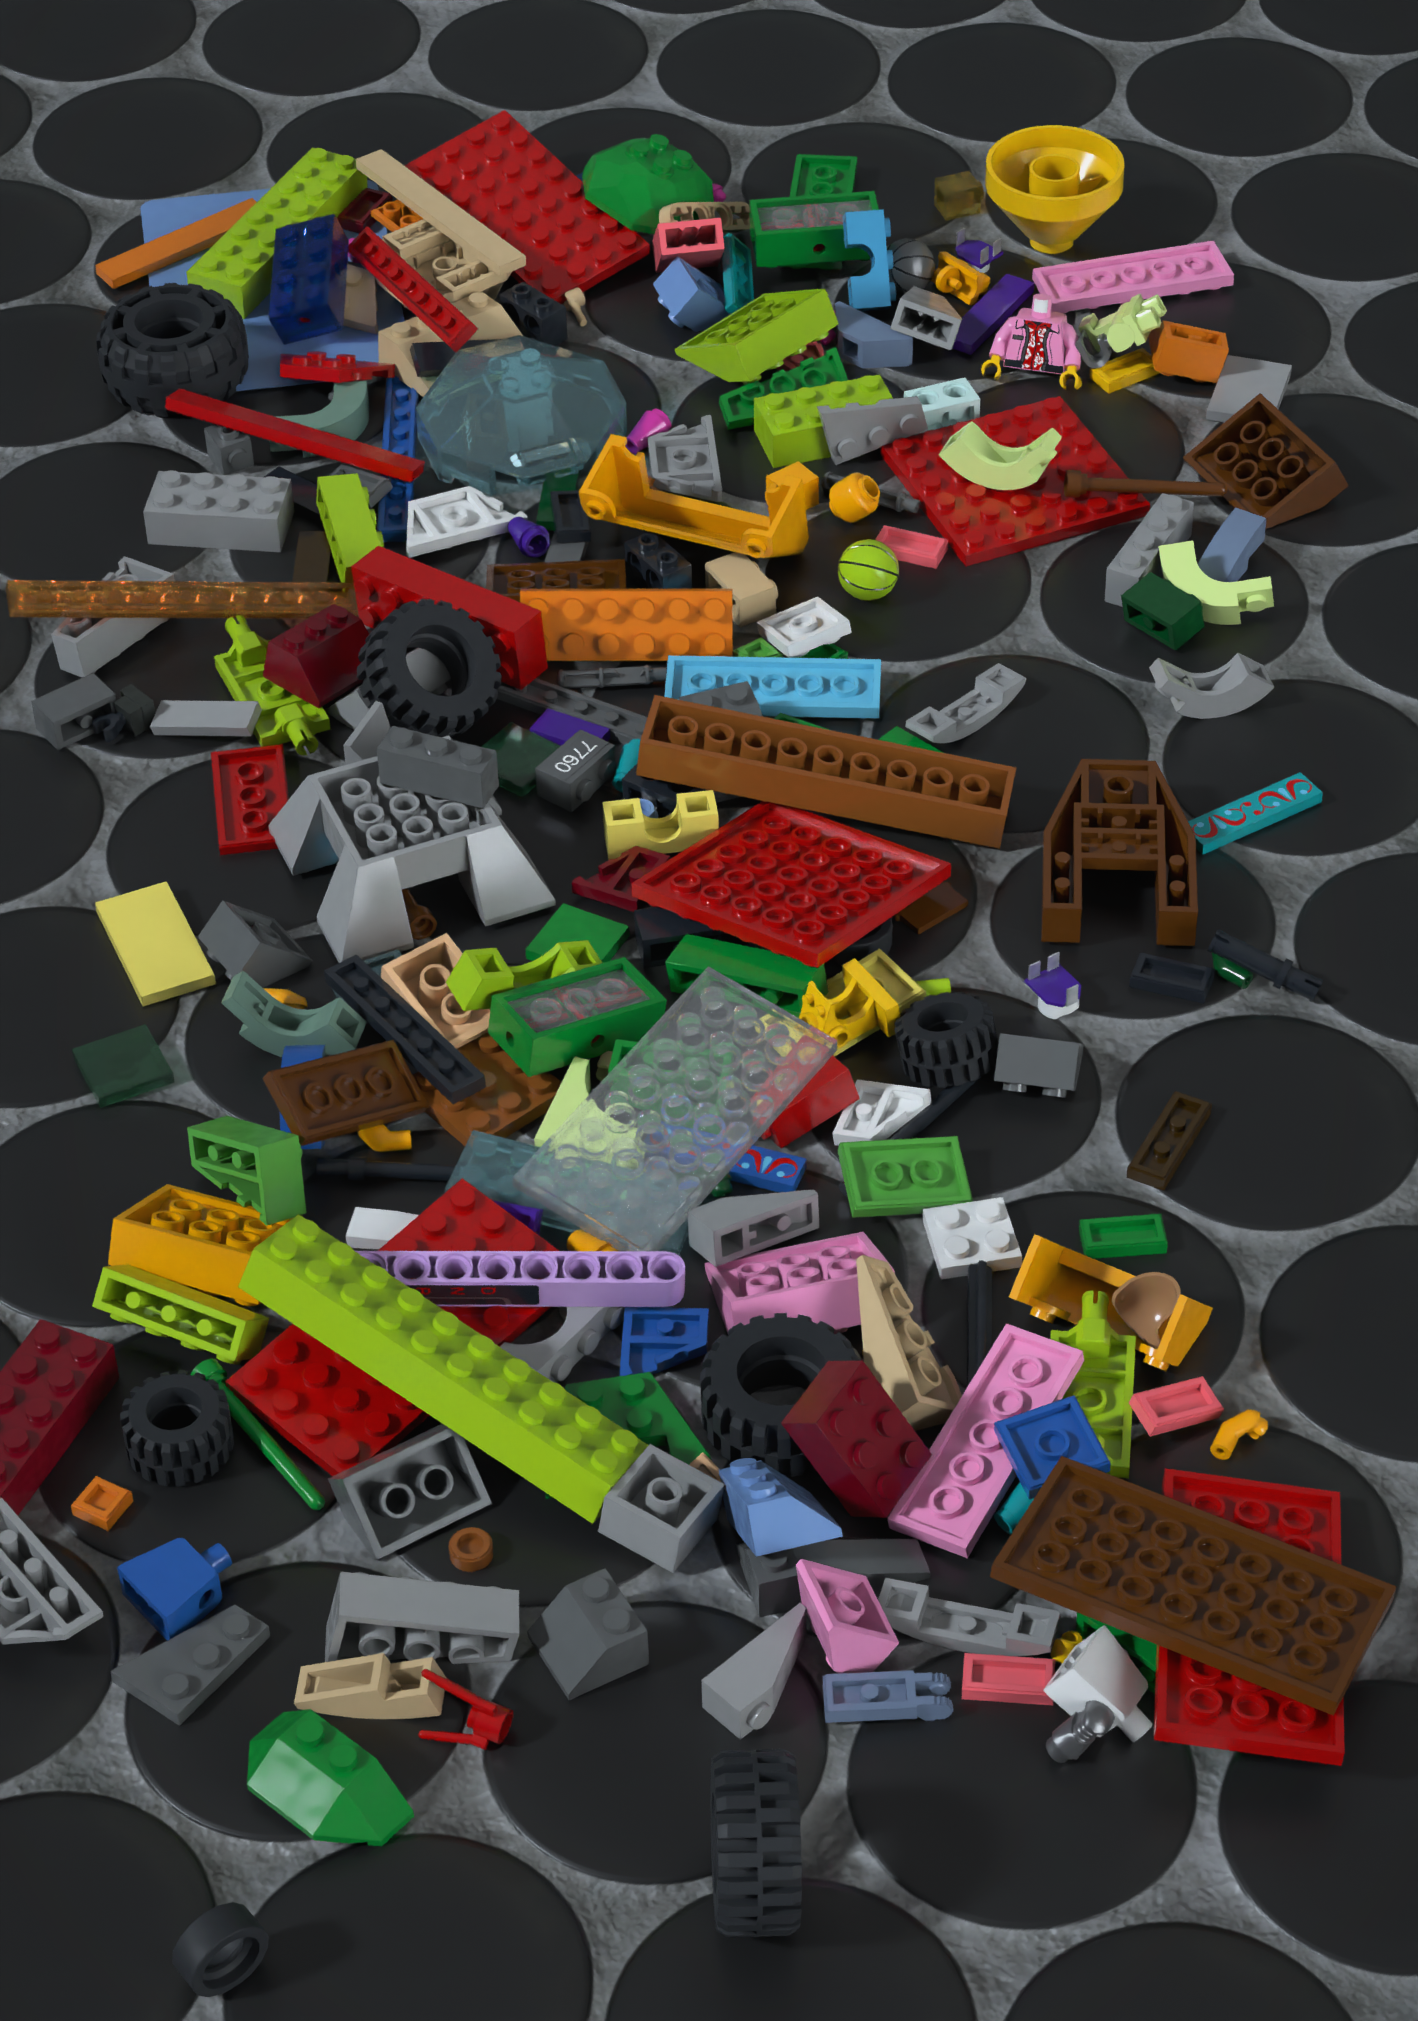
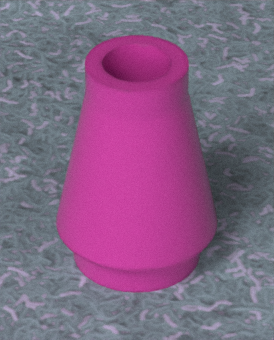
[626,408,672,454]

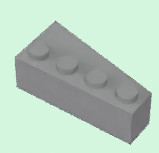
[51,556,182,677]
[325,1572,519,1664]

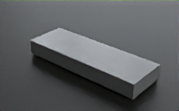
[150,700,262,736]

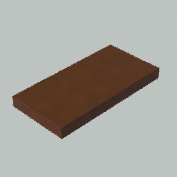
[263,1040,430,1146]

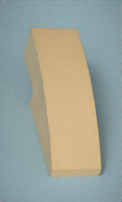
[294,1653,447,1719]

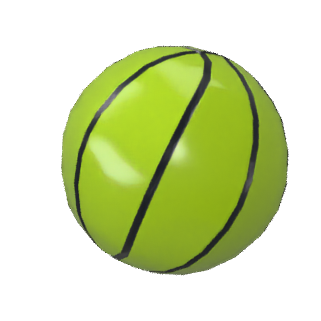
[838,539,899,601]

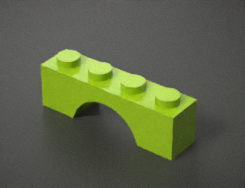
[446,940,602,1011]

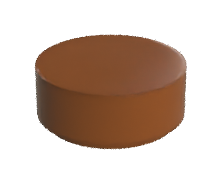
[449,1527,494,1572]

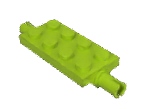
[214,615,330,756]
[1050,1290,1136,1478]

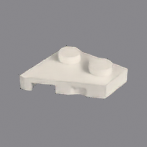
[832,1079,932,1146]

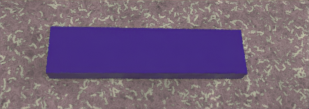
[952,274,1034,355]

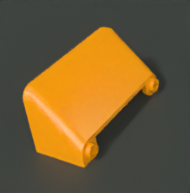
[579,434,809,558]

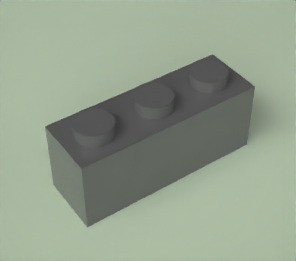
[377,726,499,809]

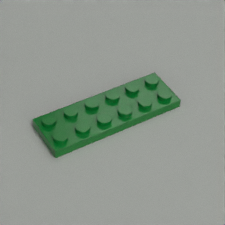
[779,154,857,270]

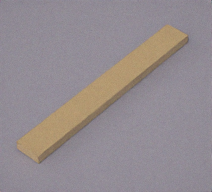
[356,149,526,276]

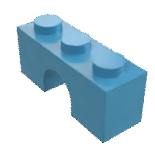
[842,209,896,312]

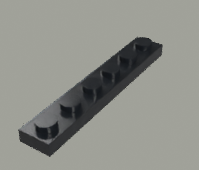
[324,955,486,1105]

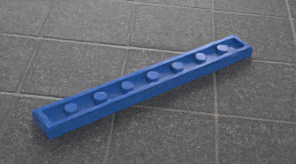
[377,375,419,542]

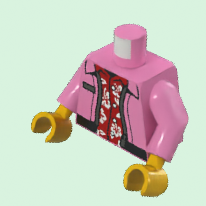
[981,294,1082,390]

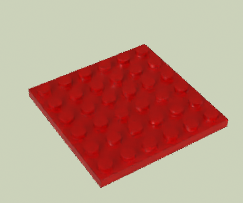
[880,396,1150,567]
[632,801,951,968]

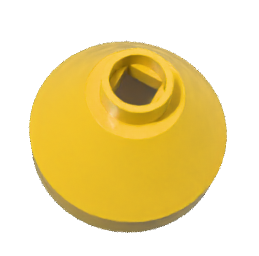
[985,125,1124,254]

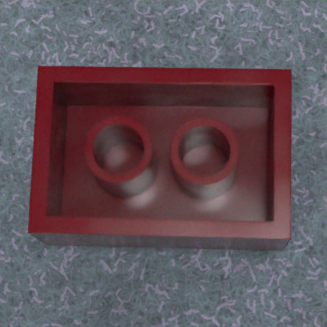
[781,1360,932,1518]

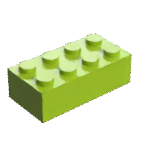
[754,374,893,468]

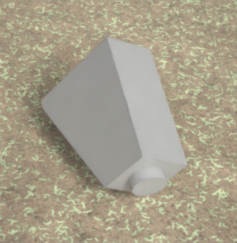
[890,286,962,350]

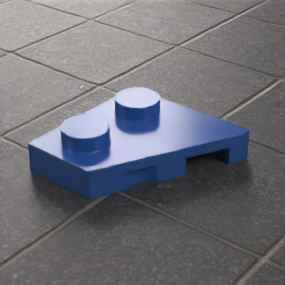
[619,1307,709,1376]

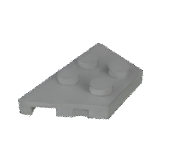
[648,415,723,502]

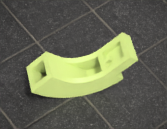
[938,421,1062,490]
[1159,540,1274,625]

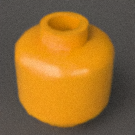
[829,472,880,523]

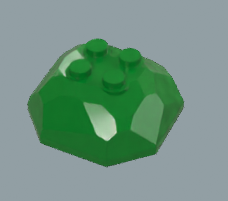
[582,134,714,234]

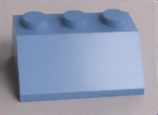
[719,1458,843,1557]

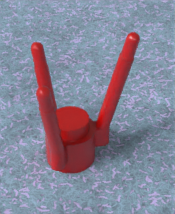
[418,1669,514,1750]

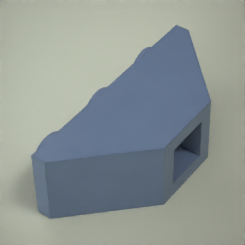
[835,301,913,368]

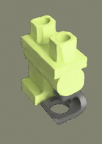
[1075,294,1167,368]

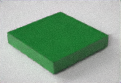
[525,903,630,963]

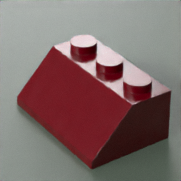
[263,604,369,709]

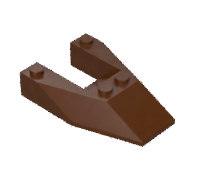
[1041,759,1198,946]

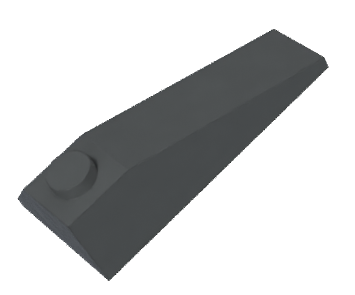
[736,1537,931,1618]

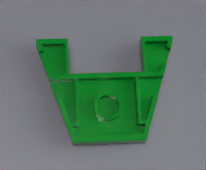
[545,1372,712,1499]

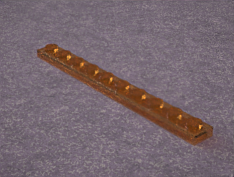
[6,580,358,618]

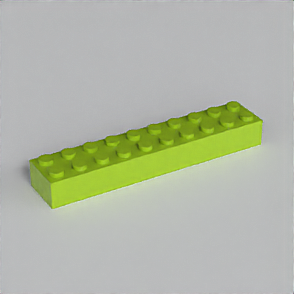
[238,1214,649,1524]

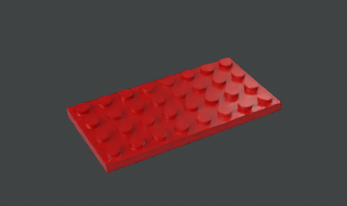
[404,110,650,304]
[225,1178,559,1476]
[1154,1468,1345,1766]

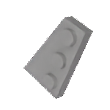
[817,396,928,465]

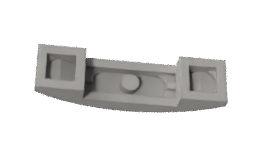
[905,663,1026,743]
[878,1578,1061,1656]

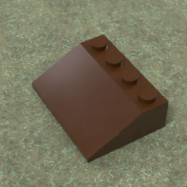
[1183,393,1349,529]
[486,559,626,602]

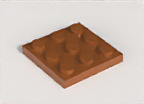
[413,1032,562,1156]

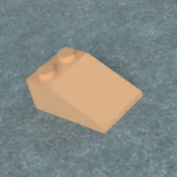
[381,933,490,1049]

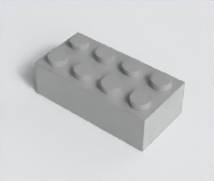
[143,470,294,552]

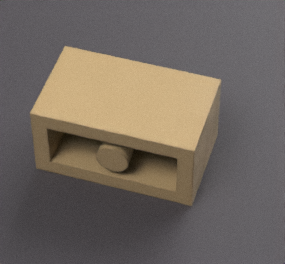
[705,552,778,627]

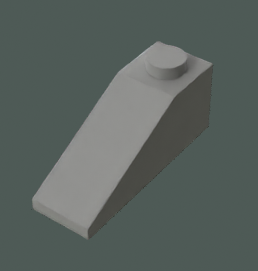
[687,1189,819,1267]
[701,1603,807,1740]

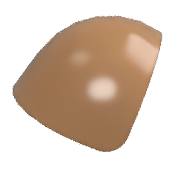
[1112,1272,1181,1349]

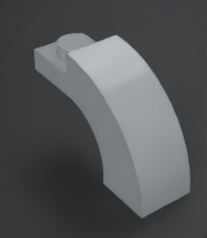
[1149,653,1274,719]

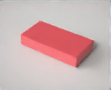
[875,525,948,569]
[1129,1376,1224,1437]
[962,1653,1055,1706]

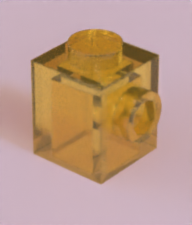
[934,171,984,220]

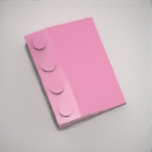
[704,1232,895,1334]

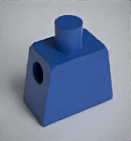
[117,1538,232,1641]

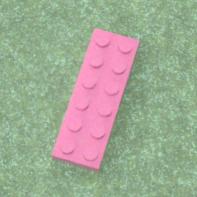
[1032,241,1234,313]
[887,1324,1084,1558]

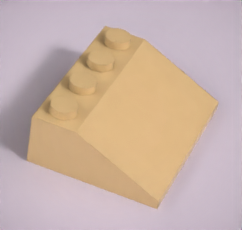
[378,291,524,407]

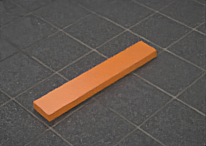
[95,198,257,289]

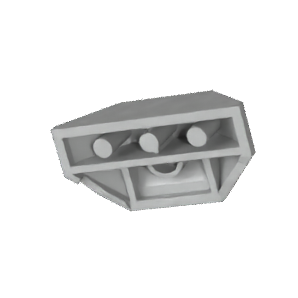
[0,1498,103,1644]

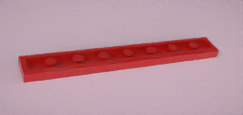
[346,226,478,353]
[165,389,425,482]

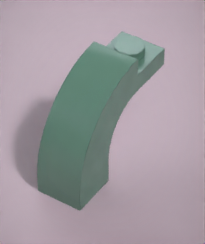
[269,381,369,458]
[221,971,367,1057]

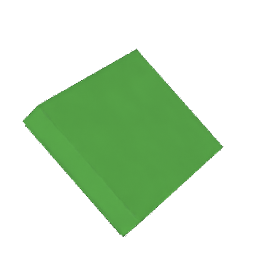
[838,1136,973,1218]

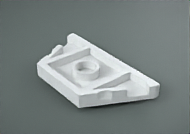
[406,486,527,558]

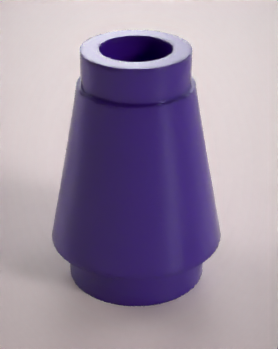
[508,516,550,557]

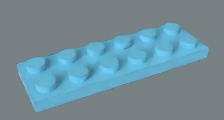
[664,655,881,718]

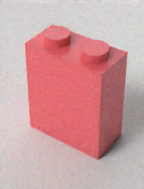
[652,218,725,273]

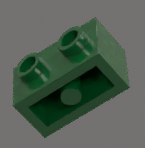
[1121,572,1204,650]

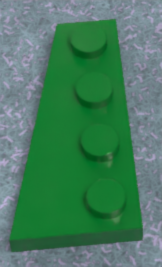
[719,347,848,430]

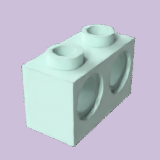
[904,377,980,435]

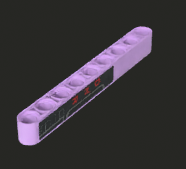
[355,1251,685,1307]

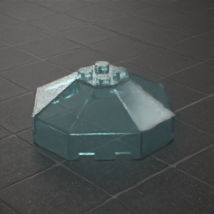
[416,335,627,496]

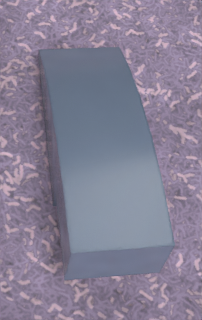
[1198,507,1266,582]

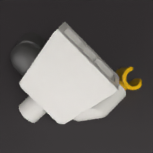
[1043,1625,1152,1763]

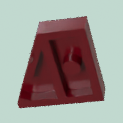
[572,846,670,912]

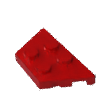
[280,351,395,383]

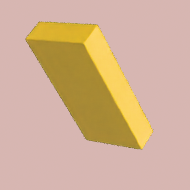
[1089,348,1160,394]

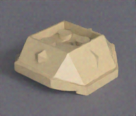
[375,219,512,311]

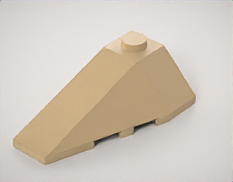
[856,1255,962,1431]

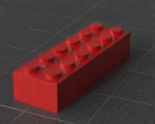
[351,546,548,690]

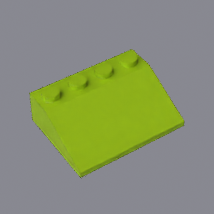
[674,288,839,385]

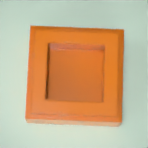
[71,1476,133,1531]

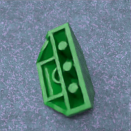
[247,1709,414,1847]

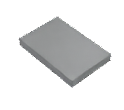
[1206,355,1292,423]

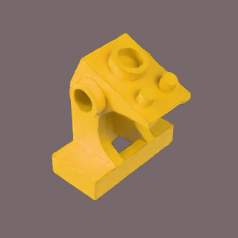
[796,958,900,1049]

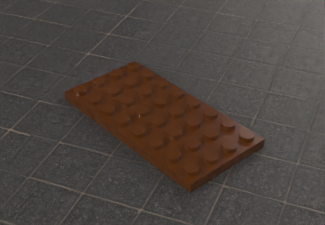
[990,1456,1397,1716]

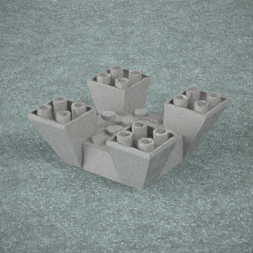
[268,735,556,963]

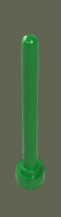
[190,1358,325,1510]

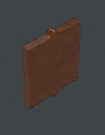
[894,881,968,935]

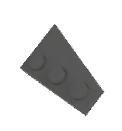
[110,1605,270,1726]

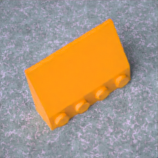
[108,1184,294,1306]

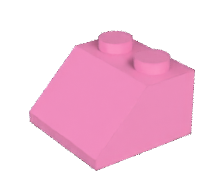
[796,1559,899,1674]

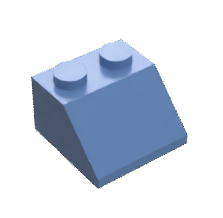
[653,256,730,332]

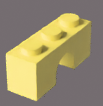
[602,790,719,860]

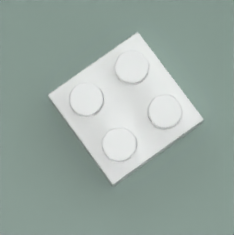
[756,597,852,658]
[923,1197,1022,1280]

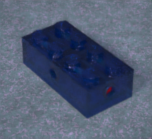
[269,214,349,345]

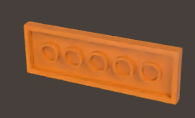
[520,589,733,661]

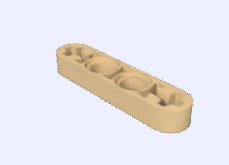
[659,202,750,233]

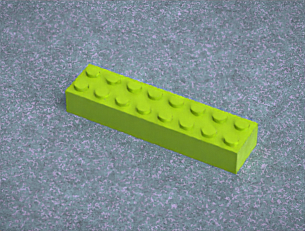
[186,147,368,319]

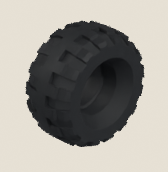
[96,283,249,417]

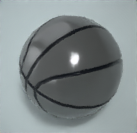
[887,238,935,295]

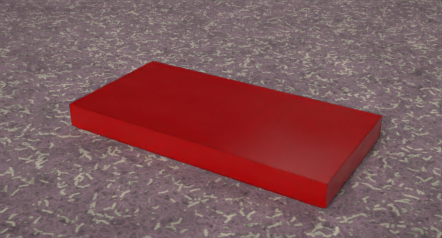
[211,744,289,855]

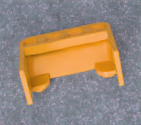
[1009,1234,1213,1371]

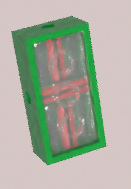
[749,191,879,268]
[488,957,667,1077]

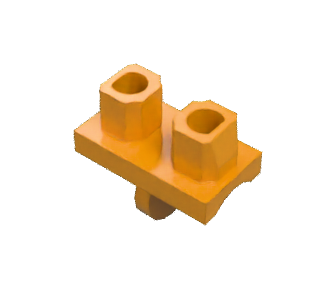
[931,251,990,305]

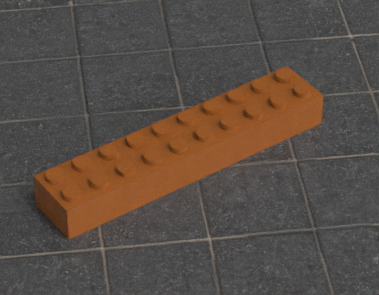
[636,695,1017,849]

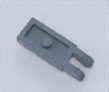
[823,1670,953,1723]

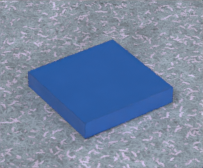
[994,1395,1110,1499]

